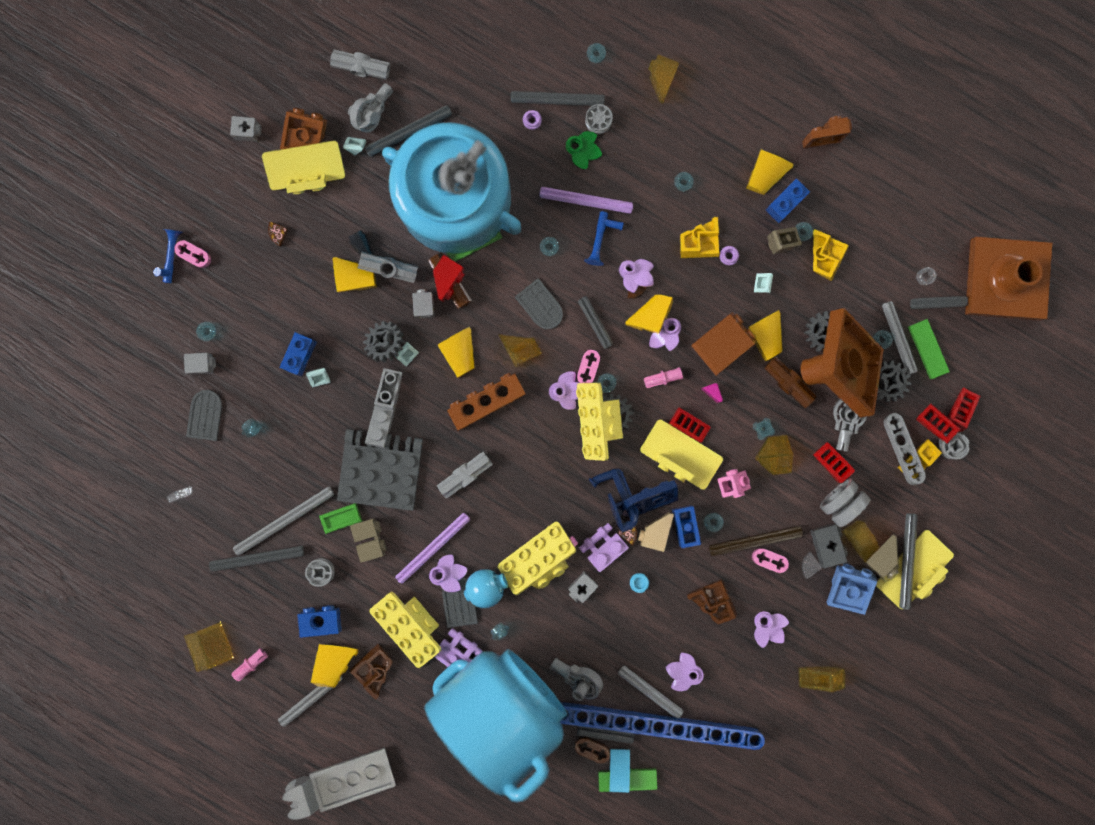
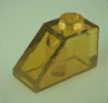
[648,54,679,103]
[843,520,879,563]
[799,667,845,692]

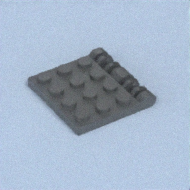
[337,429,423,511]

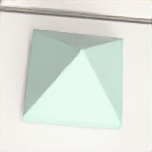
[343,137,366,155]
[754,273,773,293]
[395,342,419,367]
[306,368,331,387]

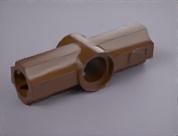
[428,252,472,310]
[763,356,817,408]

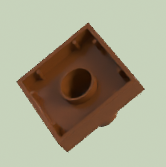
[965,237,1052,321]
[801,308,884,417]

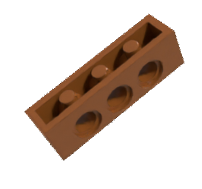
[447,373,526,431]

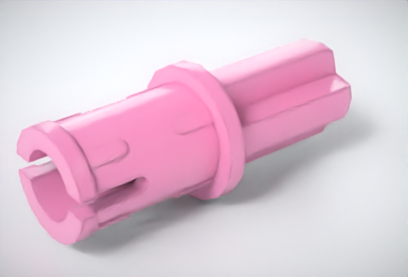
[644,368,683,388]
[232,648,268,681]

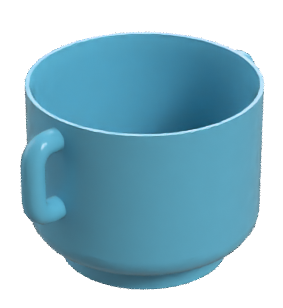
[382,123,521,254]
[425,649,567,802]

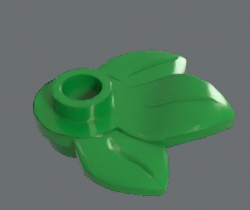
[566,131,602,169]

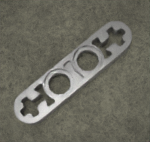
[884,413,926,485]

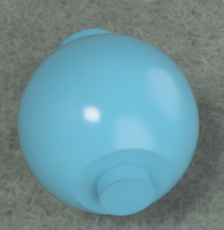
[464,569,508,608]

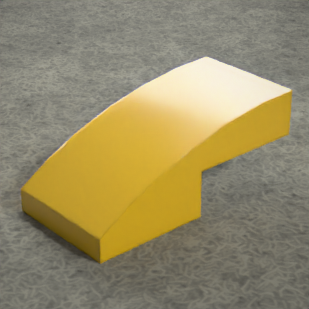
[898,439,942,479]

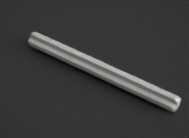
[233,487,334,556]

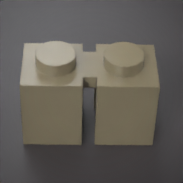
[350,518,387,563]

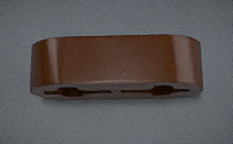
[575,736,610,764]

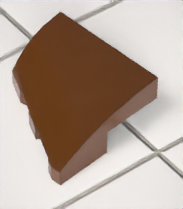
[687,579,737,624]
[350,644,393,700]

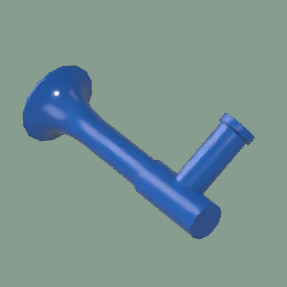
[584,211,624,266]
[153,229,184,283]

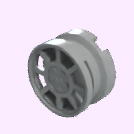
[585,104,613,135]
[938,433,970,459]
[305,558,335,587]

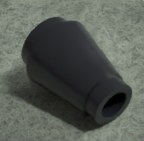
[348,230,372,256]

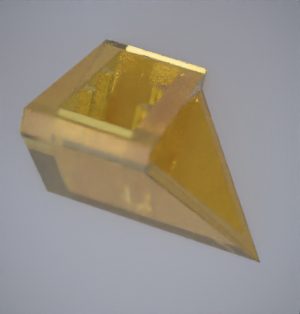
[498,334,542,367]
[755,435,793,475]

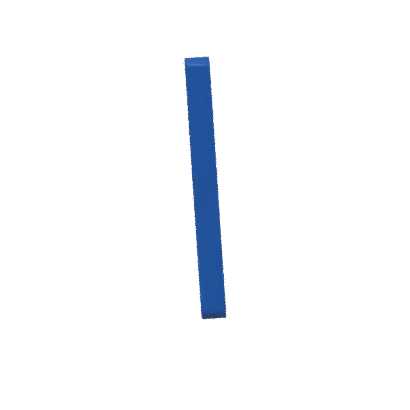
[560,702,765,750]

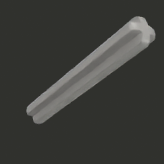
[882,301,918,375]
[618,666,683,719]
[278,676,343,727]

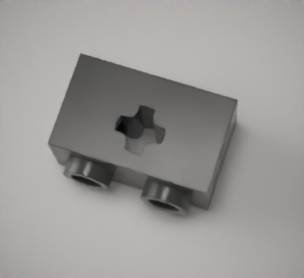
[810,523,848,568]

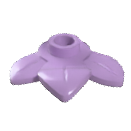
[619,259,654,293]
[649,318,681,351]
[549,371,578,410]
[429,555,467,592]
[754,611,789,648]
[666,653,704,691]

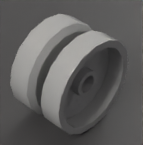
[820,478,871,527]

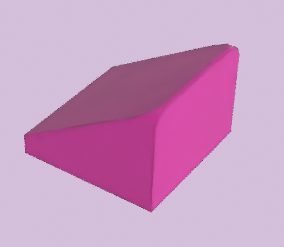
[701,383,723,403]

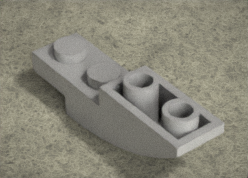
[365,368,403,448]

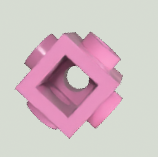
[717,469,751,498]

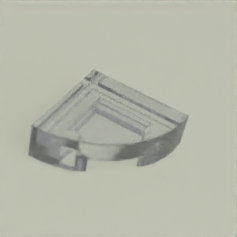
[167,486,193,503]
[802,552,822,579]

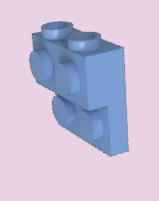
[826,564,877,615]

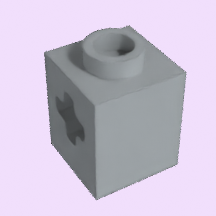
[230,116,262,142]
[412,289,435,319]
[184,353,216,374]
[568,571,598,603]

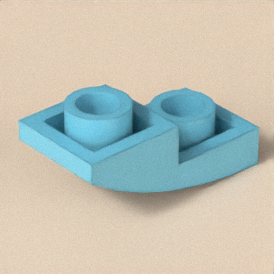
[609,749,630,792]

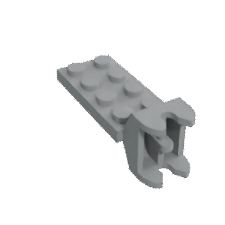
[282,747,396,820]

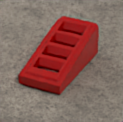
[947,387,981,432]
[916,404,961,444]
[668,407,711,443]
[813,442,855,483]

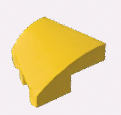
[746,150,794,195]
[680,217,719,258]
[813,229,849,281]
[333,257,377,293]
[625,295,673,335]
[748,310,782,361]
[438,327,475,378]
[311,644,358,688]

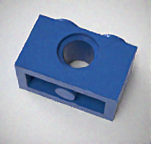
[766,178,810,223]
[279,332,317,377]
[672,505,701,548]
[297,605,342,638]

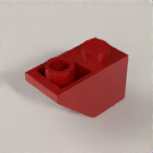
[433,255,465,302]

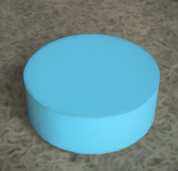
[630,573,649,593]

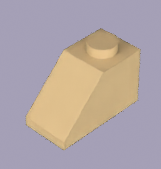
[638,512,674,552]

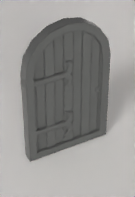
[514,278,563,330]
[186,390,222,441]
[442,577,478,628]

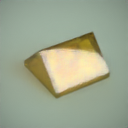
[184,622,234,672]

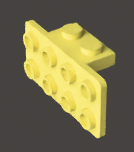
[262,141,345,194]
[576,383,623,461]
[640,420,723,490]
[498,522,576,595]
[876,530,954,609]
[370,592,441,668]

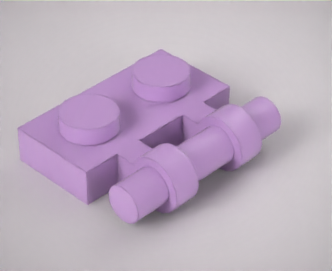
[579,523,629,572]
[434,628,483,667]

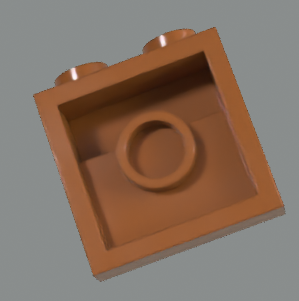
[280,108,327,149]
[802,116,852,149]

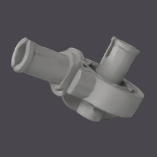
[348,84,393,132]
[439,141,486,195]
[833,399,867,451]
[550,658,603,701]

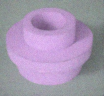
[523,110,542,130]
[720,246,739,265]

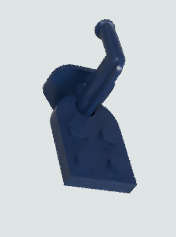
[589,468,678,533]

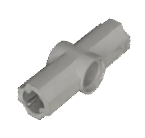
[330,50,390,80]
[358,252,418,283]
[437,452,493,499]

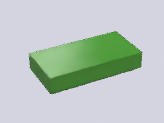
[319,503,362,534]

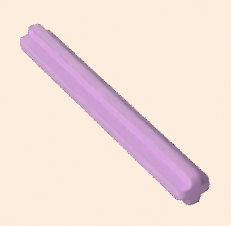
[540,187,633,213]
[395,513,470,584]

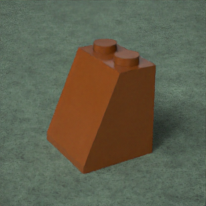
[691,312,756,375]

